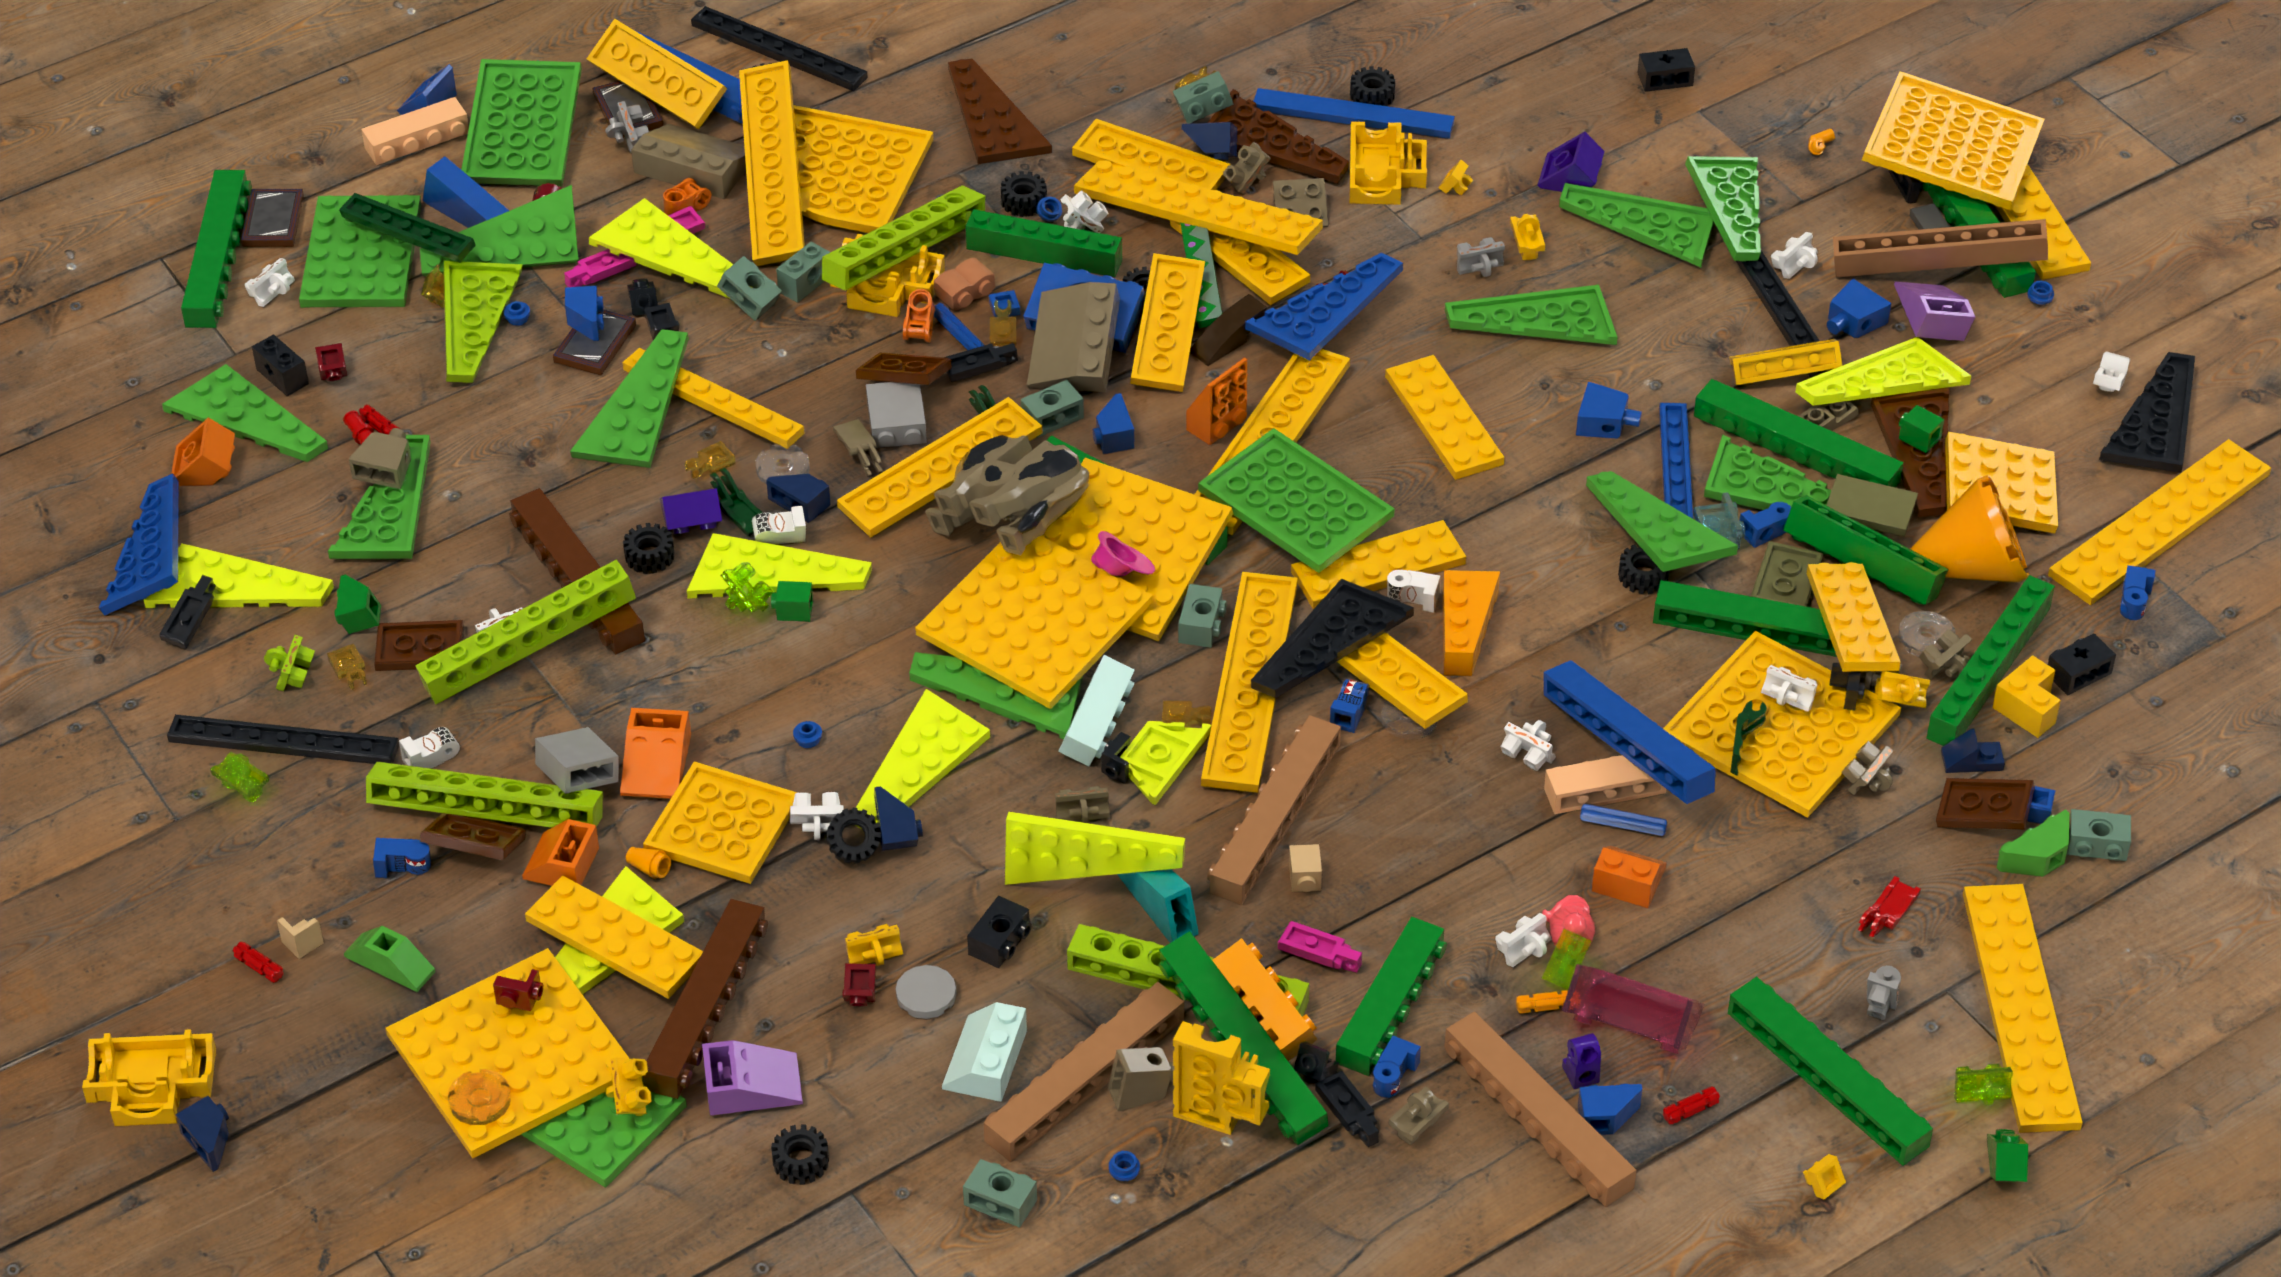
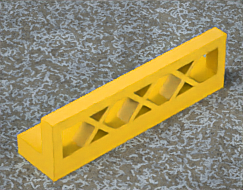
[1729,339,1843,385]

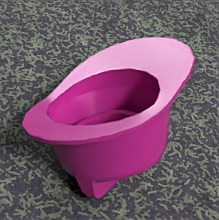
[1091,531,1155,577]

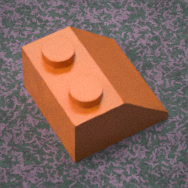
[171,417,235,486]
[1592,846,1667,908]

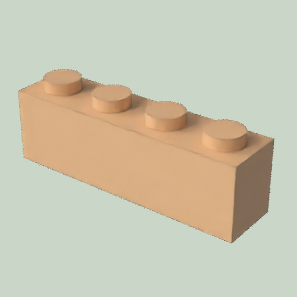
[362,97,469,165]
[1544,755,1666,814]

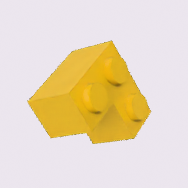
[1992,655,2061,738]

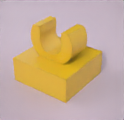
[1438,160,1473,195]
[1803,1154,1846,1199]

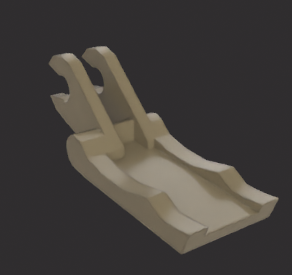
[833,419,883,477]

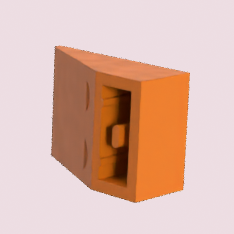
[1186,357,1248,445]
[620,708,691,799]

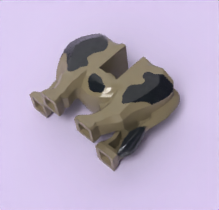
[925,435,1089,556]

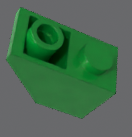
[334,574,381,634]
[1987,1129,2029,1182]

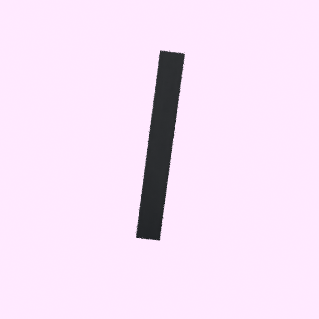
[691,6,868,92]
[1736,250,1833,378]
[167,714,400,764]

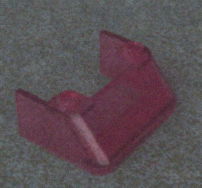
[1562,964,1705,1054]

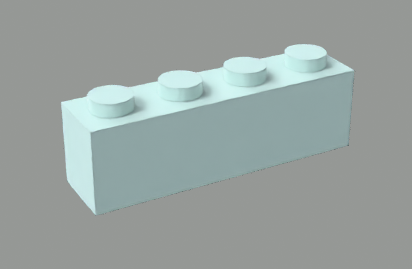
[1058,655,1134,766]

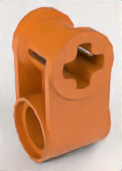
[663,178,712,215]
[903,289,935,343]

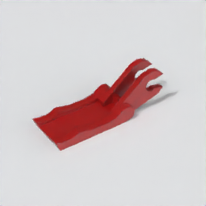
[1858,876,1921,937]

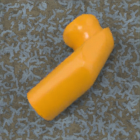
[1808,128,1835,155]

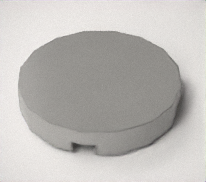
[895,965,957,1019]

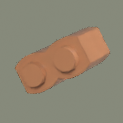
[934,258,995,311]

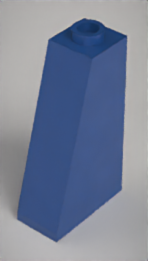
[423,156,509,228]

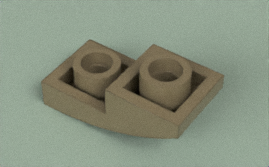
[1799,401,1859,430]

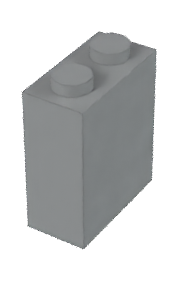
[866,382,927,448]
[535,727,619,794]

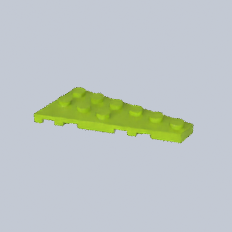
[443,261,523,383]

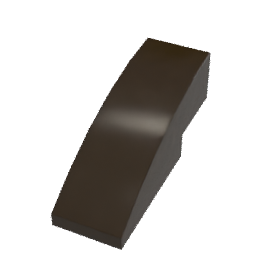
[1190,294,1267,366]

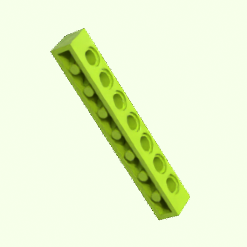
[822,185,986,291]
[415,559,636,704]
[366,762,603,828]
[1067,924,1309,1016]

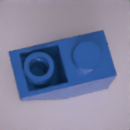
[565,286,604,341]
[1578,1084,1642,1135]

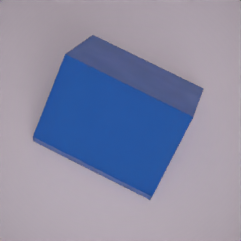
[397,64,457,115]

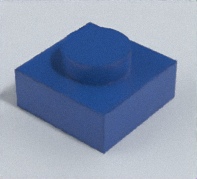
[989,290,1020,319]

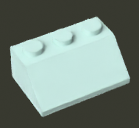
[942,1002,1027,1102]

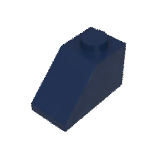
[1182,122,1237,162]
[766,474,831,523]
[874,786,923,851]
[176,1096,229,1172]

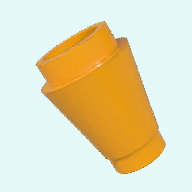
[626,847,671,879]

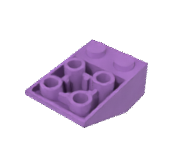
[1894,281,1975,341]
[702,1040,803,1116]

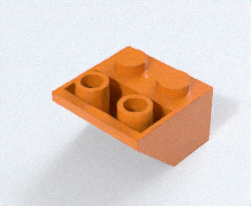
[522,819,599,886]

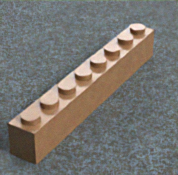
[1833,219,2048,277]
[1207,715,1341,905]
[984,982,1184,1162]
[1444,1011,1636,1207]

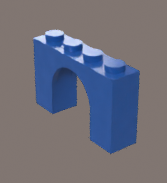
[1023,263,1145,353]

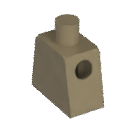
[349,428,411,489]
[1108,1047,1174,1111]

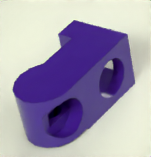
[1562,1033,1601,1090]

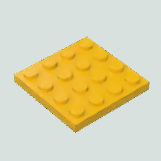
[1945,432,2058,534]
[643,762,797,884]

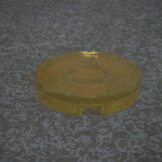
[448,1069,511,1125]

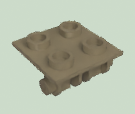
[1273,178,1328,227]

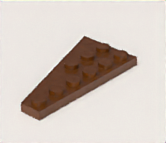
[948,58,1052,164]
[1208,89,1349,184]
[1871,388,1950,518]

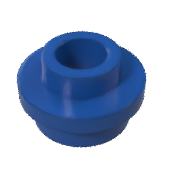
[1037,197,1062,222]
[2027,281,2054,305]
[504,301,530,325]
[793,721,822,748]
[1109,1151,1140,1181]

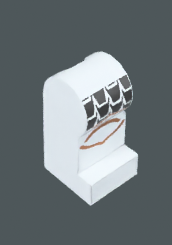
[752,506,806,544]
[1387,570,1440,613]
[399,727,460,769]

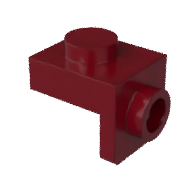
[315,343,348,382]
[842,963,876,1007]
[493,969,544,1012]

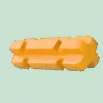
[1516,989,1576,1014]

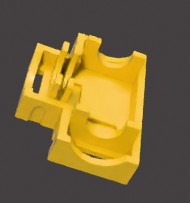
[1349,122,1427,205]
[830,234,945,317]
[1173,1021,1270,1135]
[82,1029,216,1126]

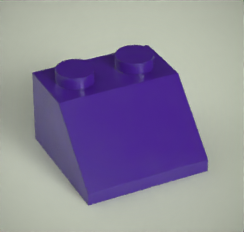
[1537,131,1605,192]
[660,488,722,534]

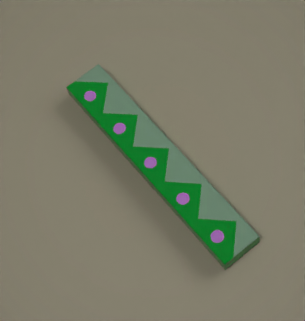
[1180,222,1223,328]

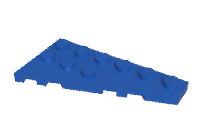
[1245,253,1403,361]
[99,473,179,616]

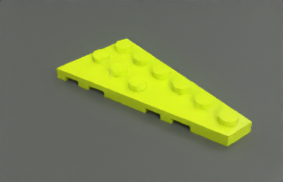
[589,198,753,299]
[1795,337,1971,406]
[687,533,872,599]
[144,543,334,608]
[855,689,990,830]
[1005,812,1185,885]
[555,866,684,995]

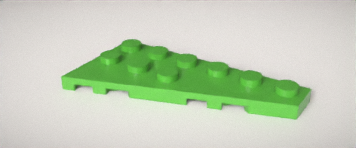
[1685,156,1761,261]
[1559,183,1714,267]
[420,185,579,276]
[1445,285,1618,345]
[162,364,328,462]
[328,435,431,559]
[1704,435,1831,510]
[1586,471,1738,572]

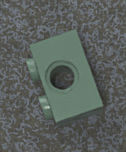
[1172,71,1233,124]
[776,242,830,303]
[717,256,782,321]
[1021,380,1084,438]
[1178,584,1227,648]
[2067,809,2131,861]
[963,1159,1037,1228]

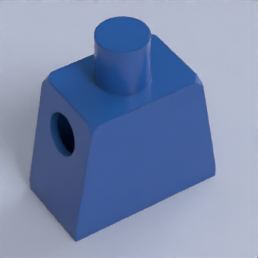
[1827,279,1891,338]
[1576,382,1642,439]

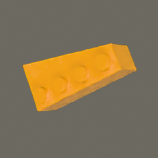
[1442,570,1500,676]
[1212,938,1317,1062]

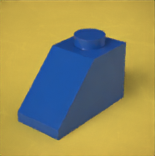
[1092,393,1134,454]

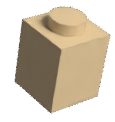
[1289,844,1322,892]

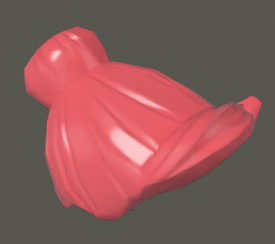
[1542,895,1595,954]

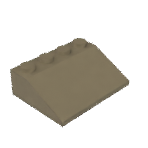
[631,124,746,199]
[1027,282,1120,393]

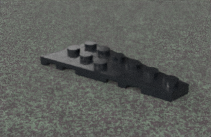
[2099,352,2195,473]
[1251,579,1414,698]

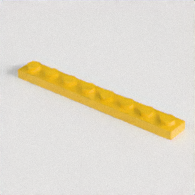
[622,348,805,449]

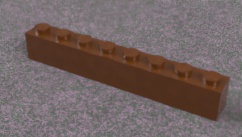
[509,488,645,655]
[642,899,768,1099]

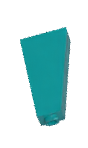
[1117,869,1199,943]

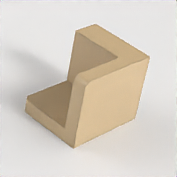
[277,917,324,959]

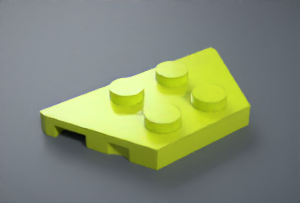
[1120,721,1211,805]

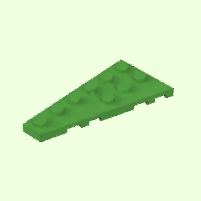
[570,329,689,468]
[909,652,1083,740]

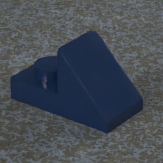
[1941,728,2005,773]

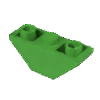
[1997,809,2070,877]
[344,926,435,992]

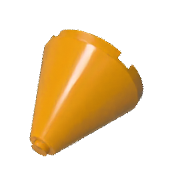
[1910,474,2029,583]

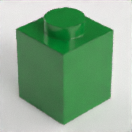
[1899,405,1944,453]
[771,581,814,622]

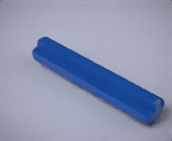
[934,303,984,350]
[1580,804,1667,836]

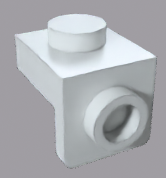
[2093,352,2130,392]

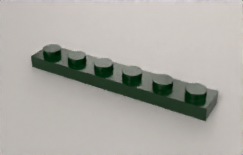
[339,193,476,263]

